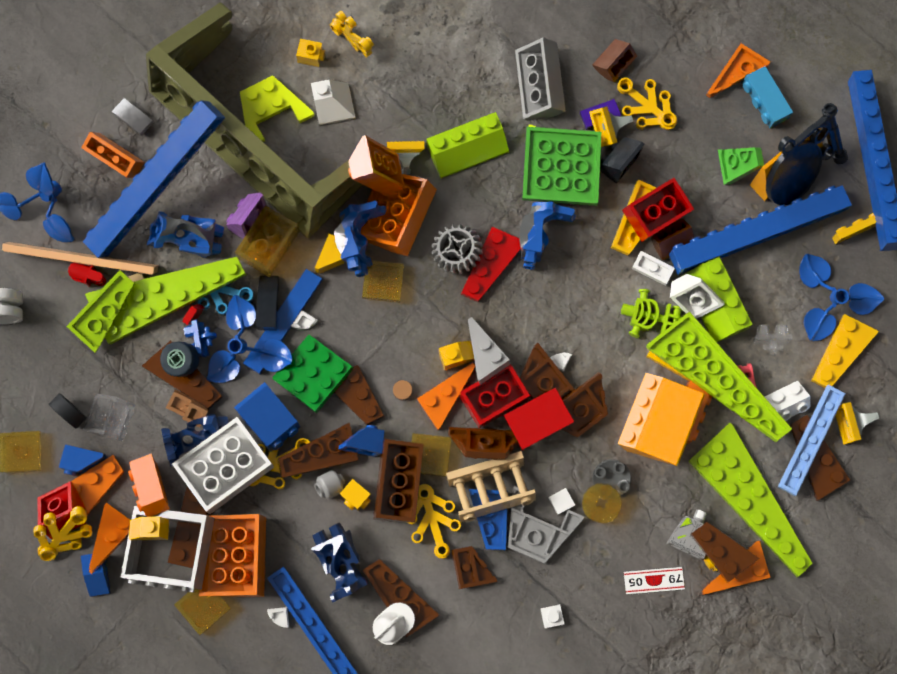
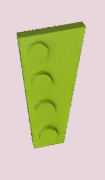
[66,270,135,353]

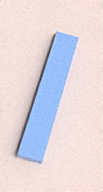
[778,385,846,496]

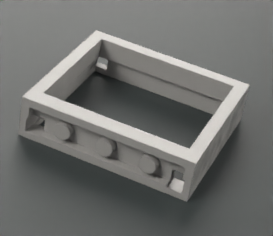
[121,506,214,592]

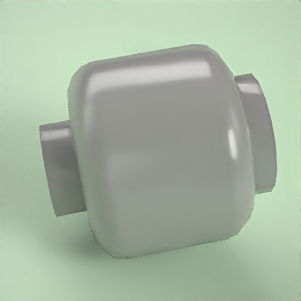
[314,470,345,499]

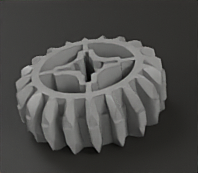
[432,224,483,274]

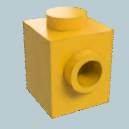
[296,39,325,67]
[340,479,371,511]

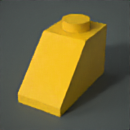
[315,234,345,274]
[439,341,475,370]
[129,517,169,540]

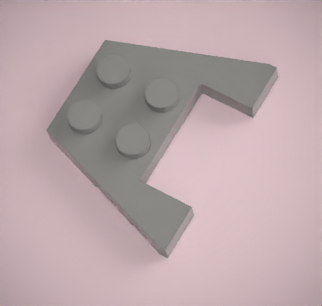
[508,486,584,564]

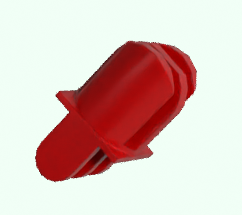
[68,263,106,287]

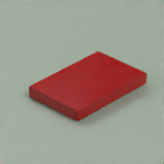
[504,388,574,450]

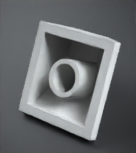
[311,80,356,126]
[670,274,725,319]

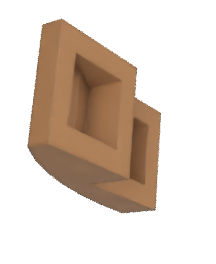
[166,389,209,428]

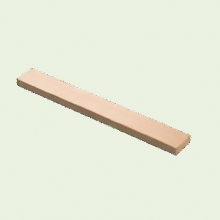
[2,242,158,274]

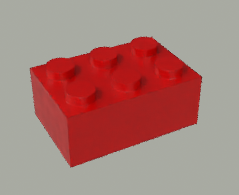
[622,178,694,242]
[459,364,530,429]

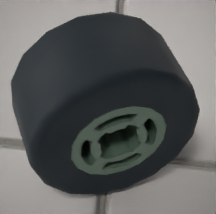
[160,342,199,377]

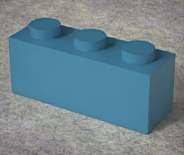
[742,66,793,128]

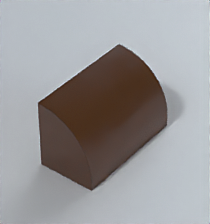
[592,39,637,82]
[651,219,694,260]

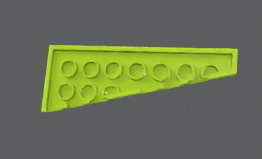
[85,257,246,345]
[646,312,792,442]
[688,423,813,577]

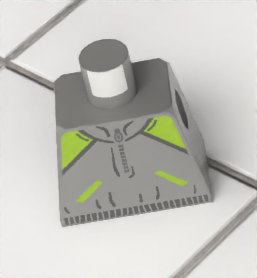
[666,509,707,560]

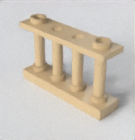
[446,451,536,522]

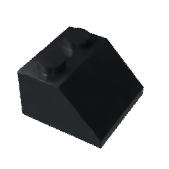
[600,137,645,184]

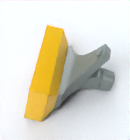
[589,106,633,147]
[387,141,424,175]
[835,402,880,445]

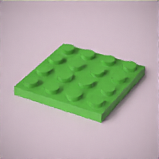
[522,127,602,206]

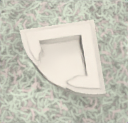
[291,310,318,330]
[550,353,572,372]
[267,607,289,628]

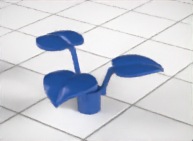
[0,162,75,242]
[799,253,884,341]
[207,295,293,383]

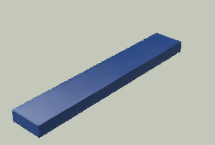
[243,269,322,374]

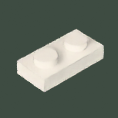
[632,251,675,286]

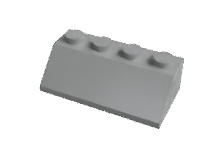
[515,38,566,120]

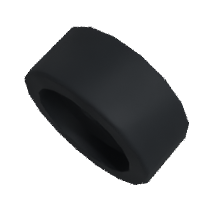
[49,393,87,429]

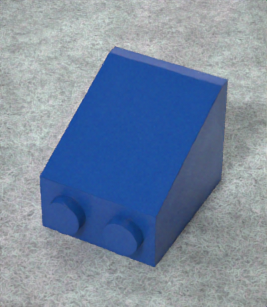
[234,382,300,452]

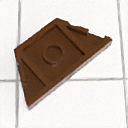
[519,343,575,399]
[561,372,608,438]
[448,427,519,460]

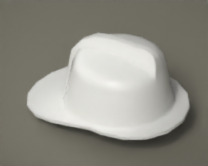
[373,603,415,645]

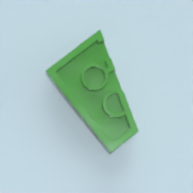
[718,148,764,185]

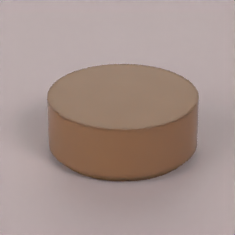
[393,380,412,400]

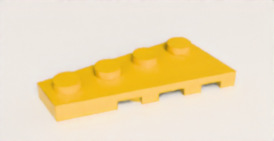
[811,314,879,388]

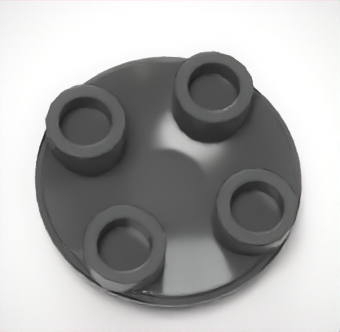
[592,460,632,498]

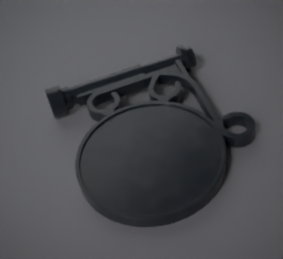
[766,103,848,205]

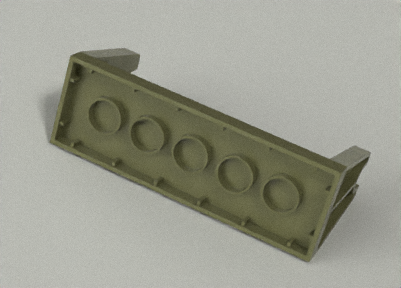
[146,2,363,239]

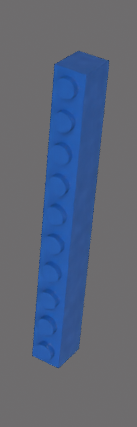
[848,70,897,251]
[83,100,225,258]
[669,185,852,275]

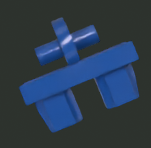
[184,320,217,357]

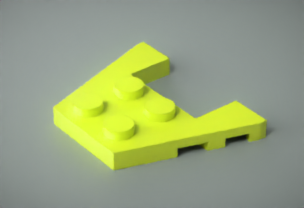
[240,75,314,142]

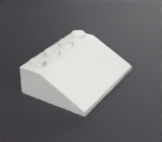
[172,417,274,514]

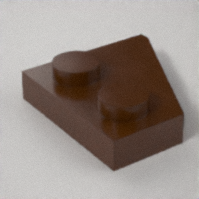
[451,546,497,590]

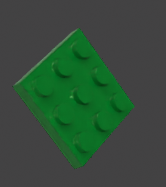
[272,335,353,413]

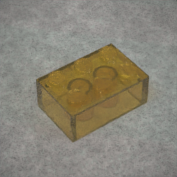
[235,205,300,277]

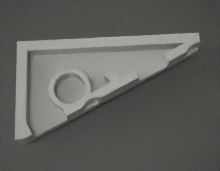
[468,317,511,385]

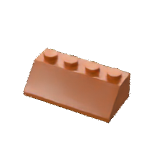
[348,135,405,195]

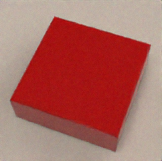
[182,304,205,325]

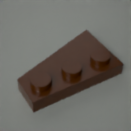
[334,365,384,425]
[690,522,759,583]

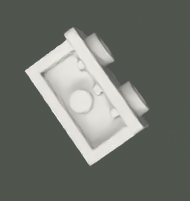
[765,381,811,421]

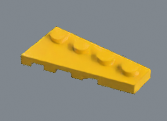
[611,180,656,256]

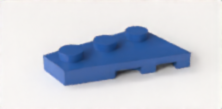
[469,489,508,550]

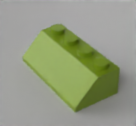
[426,112,509,179]
[681,257,753,343]

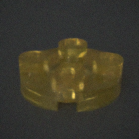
[582,483,622,523]

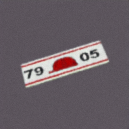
[624,567,685,594]

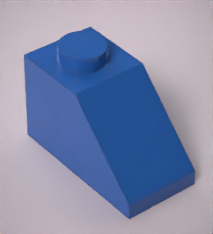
[338,425,384,457]
[59,445,107,476]
[81,554,110,597]

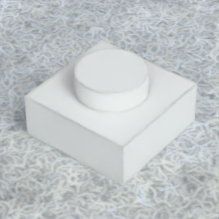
[540,605,564,629]

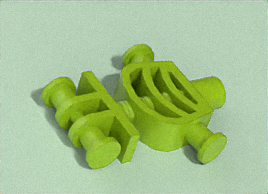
[620,289,683,338]

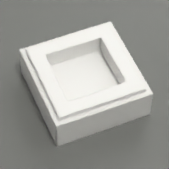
[548,488,575,515]

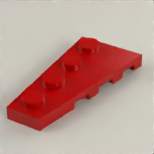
[461,227,521,302]

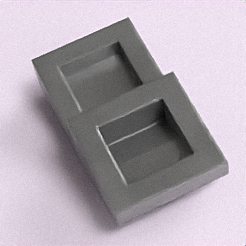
[111,98,154,136]

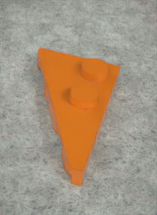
[706,43,770,98]
[417,362,476,430]
[89,503,130,574]
[702,541,770,595]

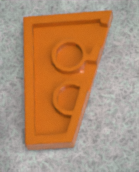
[71,455,125,516]

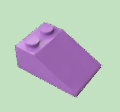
[226,193,269,242]

